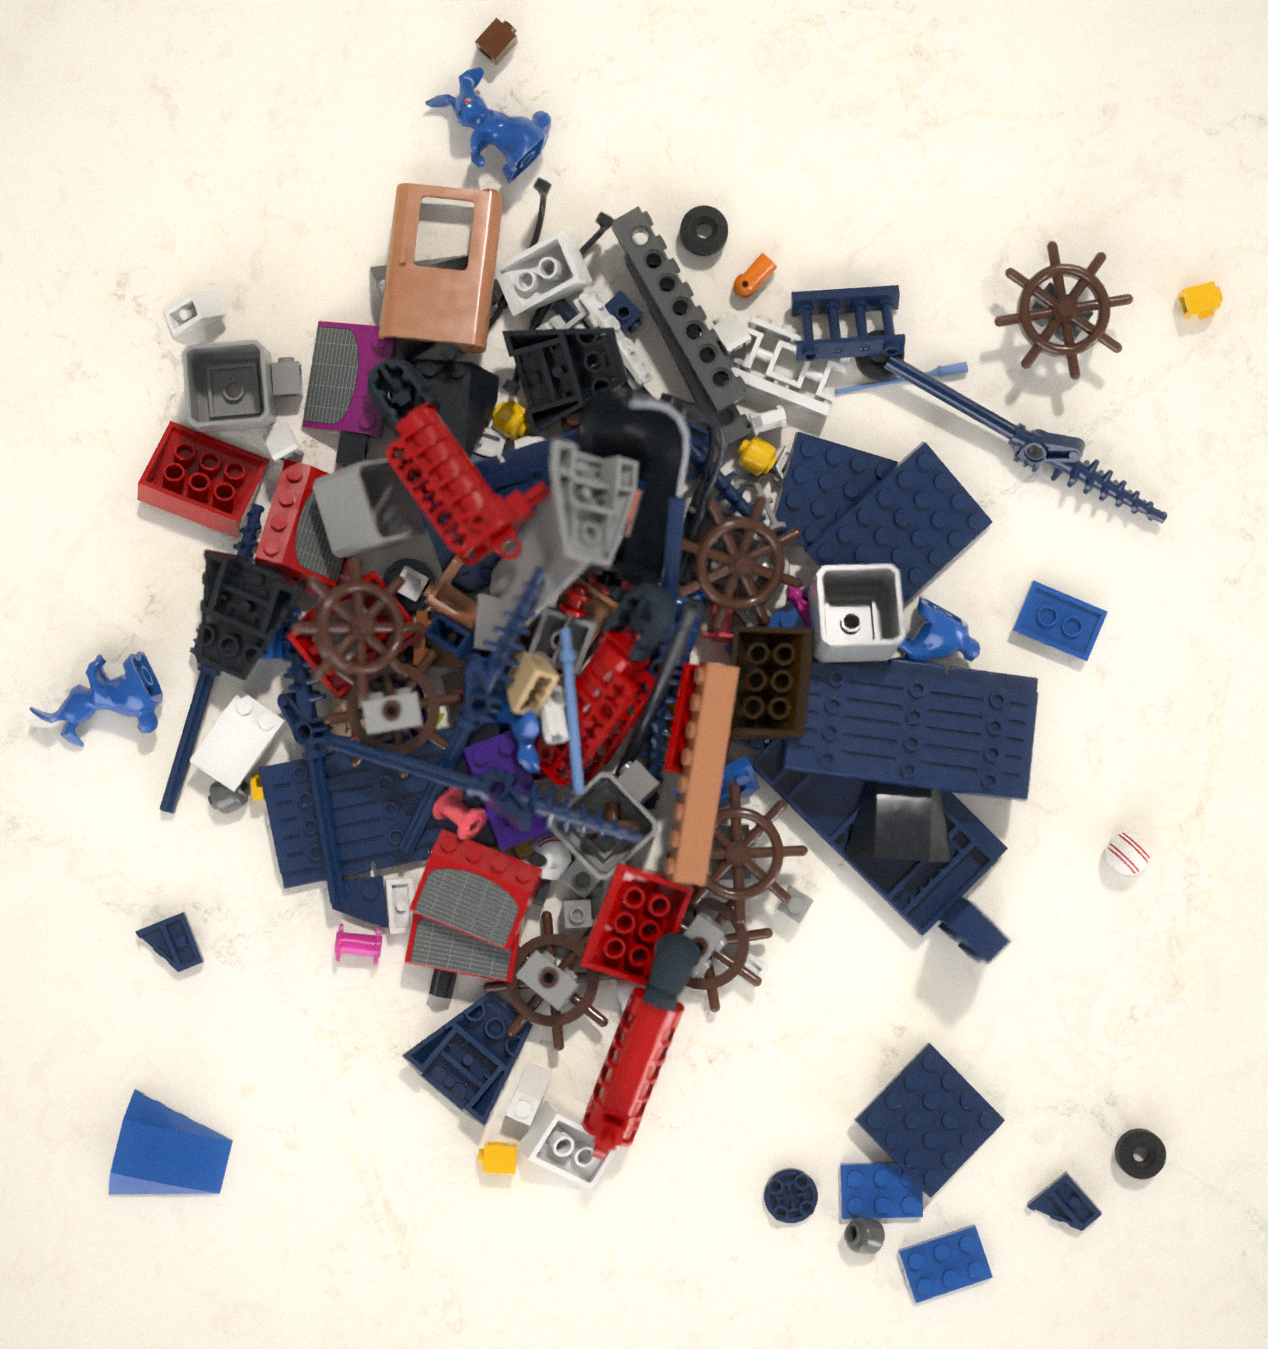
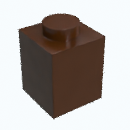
[475,18,517,65]

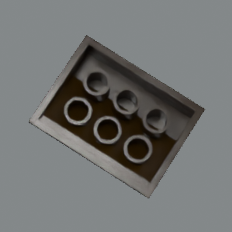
[729,626,814,740]

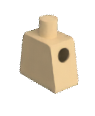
[504,652,560,717]

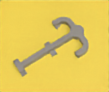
[733,470,787,532]

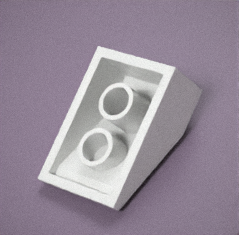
[495,231,593,317]
[190,690,285,792]
[518,1101,619,1189]

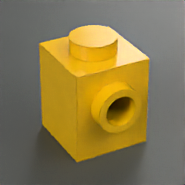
[1178,281,1223,320]

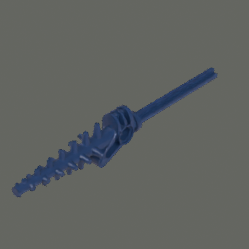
[552,298,775,536]
[884,355,1167,524]
[635,496,690,809]
[159,503,265,814]
[398,566,546,854]
[277,604,346,904]
[329,734,643,845]

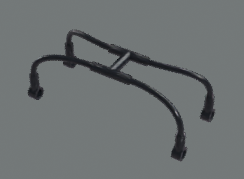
[440,177,614,396]
[598,392,727,601]

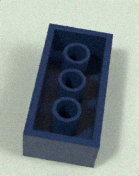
[938,897,1012,965]

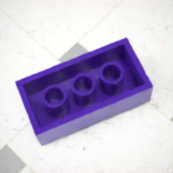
[461,730,552,851]

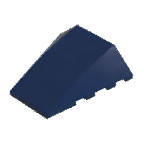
[402,992,533,1126]

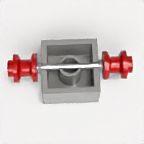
[526,583,596,679]

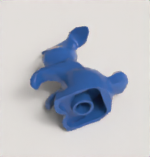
[425,67,551,184]
[886,596,981,667]
[29,651,163,747]
[464,653,543,773]

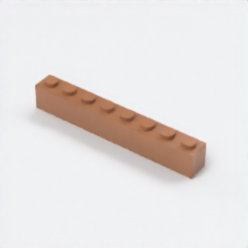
[664,662,739,886]

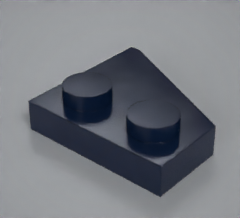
[331,875,388,928]
[135,912,205,972]
[1027,1171,1102,1231]

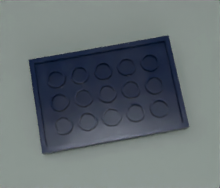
[804,441,993,605]

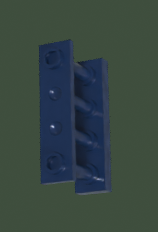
[791,285,905,361]

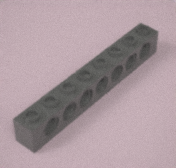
[611,206,748,414]
[624,255,752,448]

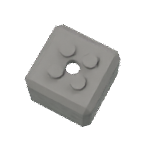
[182,339,277,433]
[312,456,426,558]
[808,564,905,663]
[550,771,658,880]

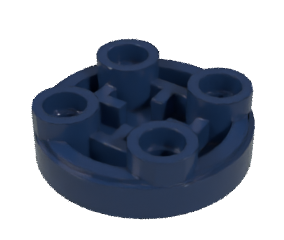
[764,1168,818,1223]

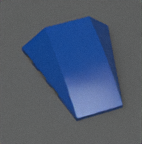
[109,1089,233,1195]

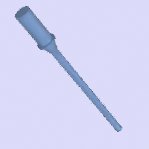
[835,362,968,394]

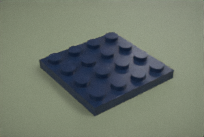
[771,432,898,547]
[853,1043,1005,1198]

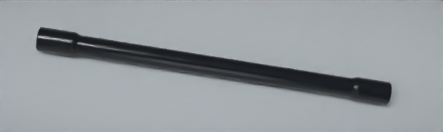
[614,600,702,777]

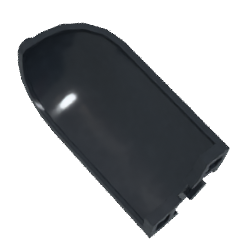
[574,388,689,587]

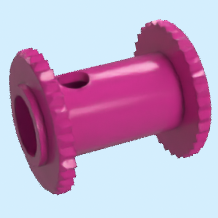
[334,924,383,965]

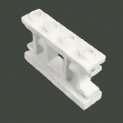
[536,290,653,390]
[727,315,850,419]

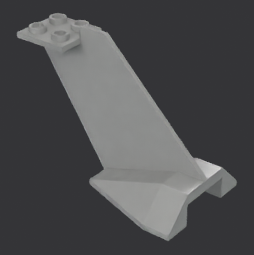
[474,439,638,656]

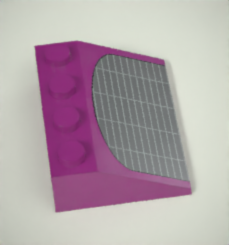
[302,321,397,439]

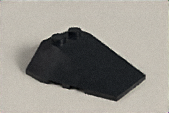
[390,359,499,464]

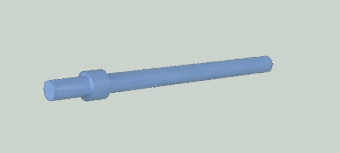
[559,628,584,794]

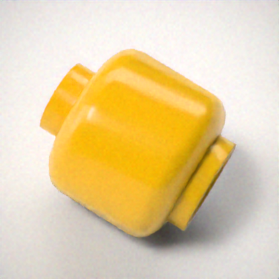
[491,400,531,441]
[737,436,778,476]

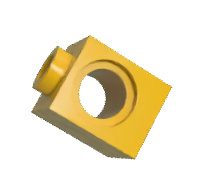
[478,1141,518,1174]

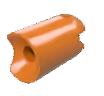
[733,253,777,298]

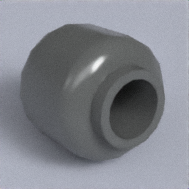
[208,780,250,814]
[844,1217,885,1254]

